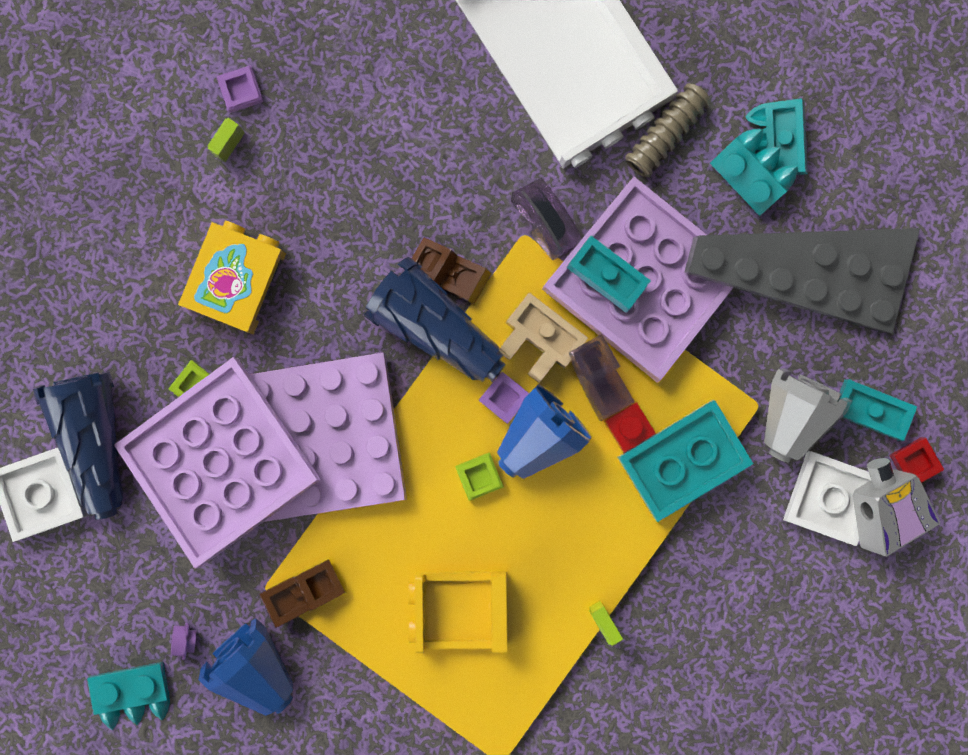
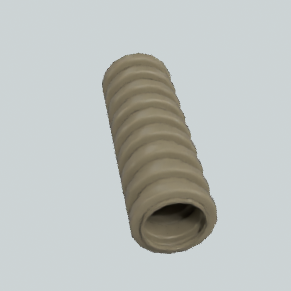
[625,83,712,178]

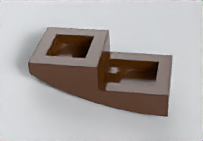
[411,237,492,305]
[259,559,345,628]

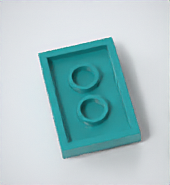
[617,400,754,522]

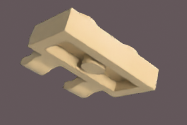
[499,293,588,383]

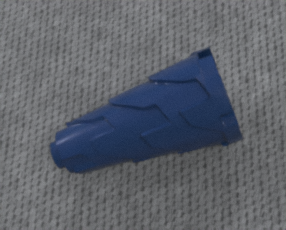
[363,257,506,382]
[33,371,123,520]

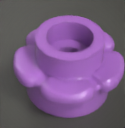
[171,623,196,660]

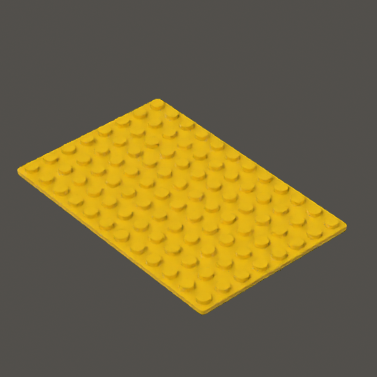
[265,235,758,755]

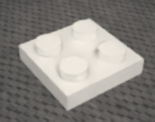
[0,448,88,542]
[783,451,871,546]

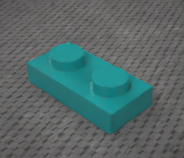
[566,235,651,313]
[838,379,917,441]

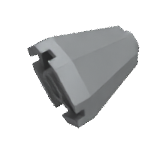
[764,368,852,463]

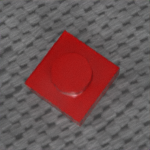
[604,402,656,453]
[889,437,944,483]

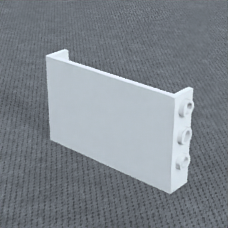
[456,0,678,168]

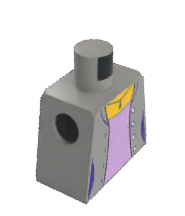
[853,458,940,557]

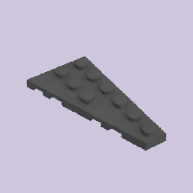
[684,228,920,334]

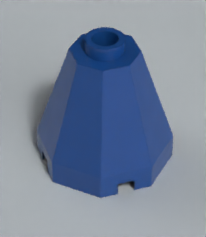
[497,384,592,479]
[198,618,293,716]

